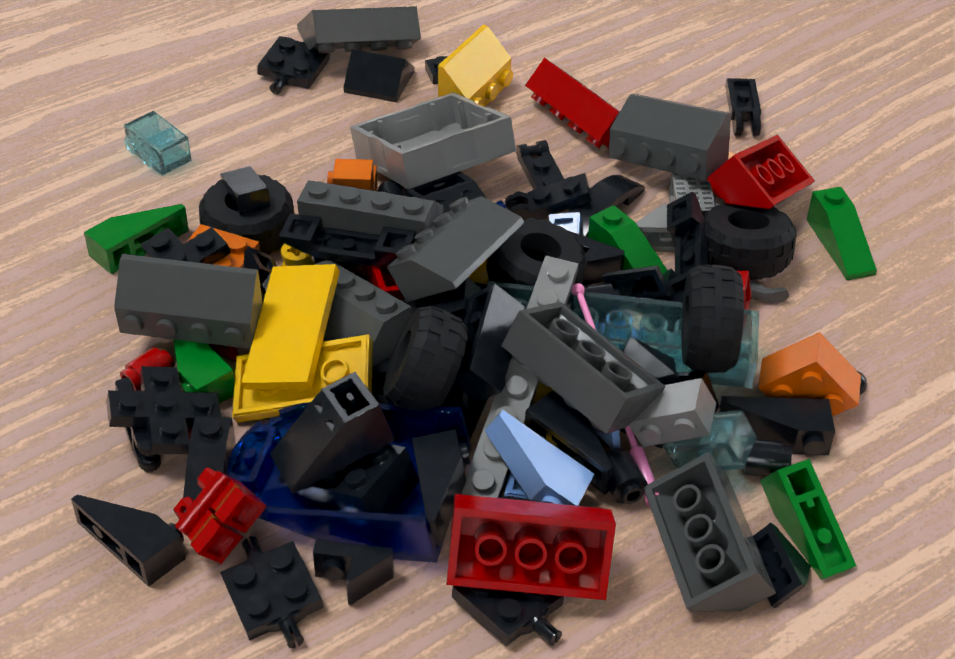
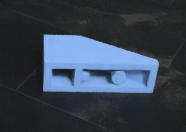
[485,409,594,506]

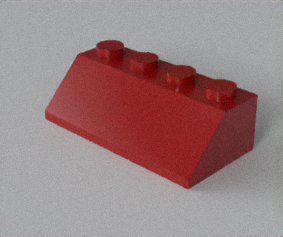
[525,57,620,149]
[706,134,815,209]
[446,494,616,600]

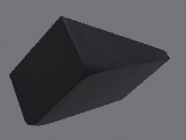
[220,166,270,214]

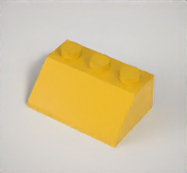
[438,24,513,107]

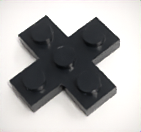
[141,227,231,264]
[106,366,221,454]

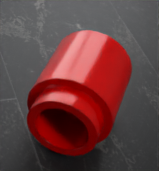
[120,347,175,391]

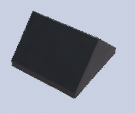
[343,49,415,103]

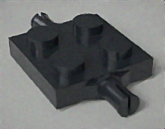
[257,36,330,94]
[220,536,324,648]
[452,586,564,646]

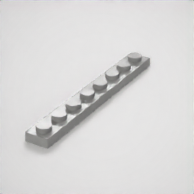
[461,256,578,498]

